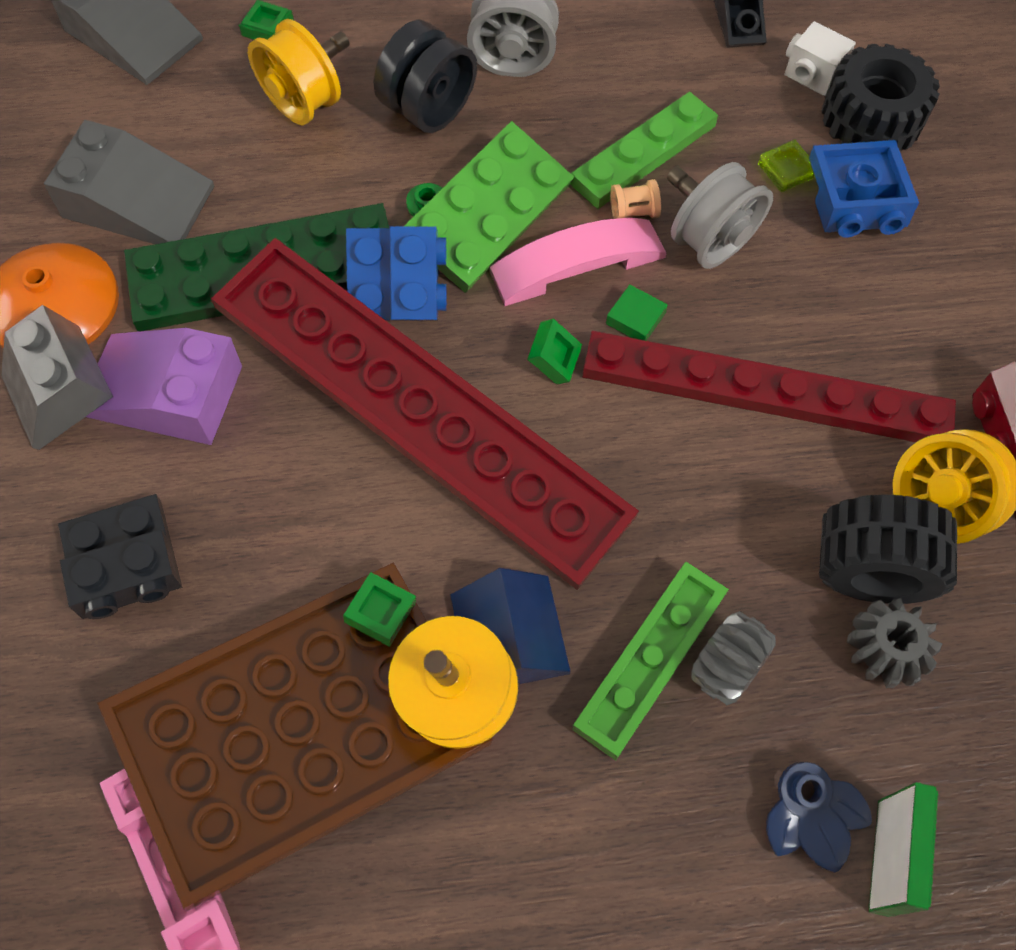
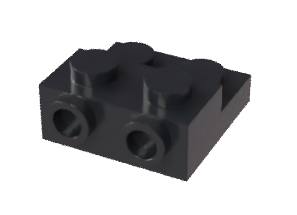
[58,494,183,619]

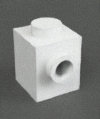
[784,21,856,96]

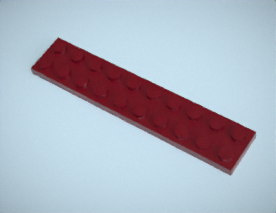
[211,238,639,590]

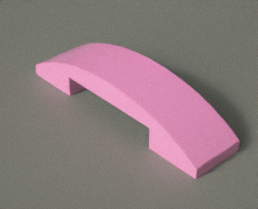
[490,218,666,306]
[100,769,241,950]

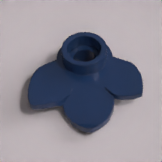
[766,762,872,872]

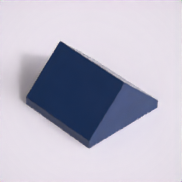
[450,568,571,684]

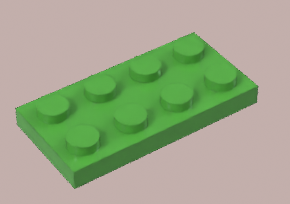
[404,121,574,293]

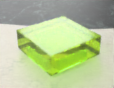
[758,139,815,192]

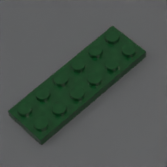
[124,203,389,332]

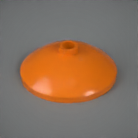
[0,243,119,348]

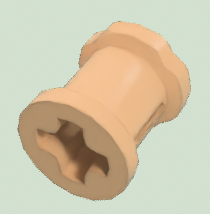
[610,179,661,219]

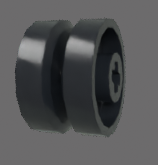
[373,19,477,133]

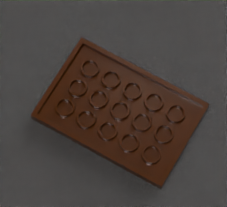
[97,562,493,911]

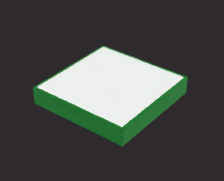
[869,782,938,917]

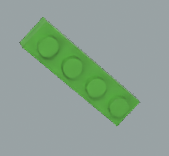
[570,92,718,209]
[572,561,729,761]

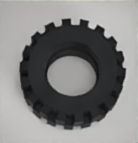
[822,44,940,151]
[819,494,957,604]

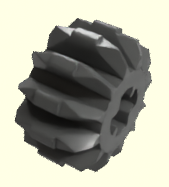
[846,598,943,688]
[691,611,775,705]

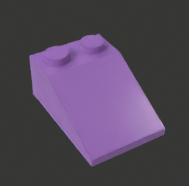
[86,328,242,445]

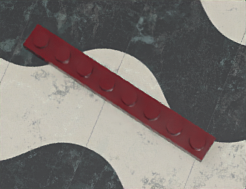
[582,331,956,442]

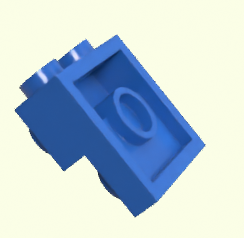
[809,140,919,238]
[346,226,447,321]

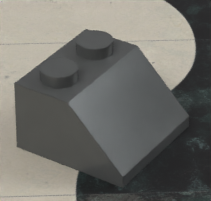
[1,305,113,450]

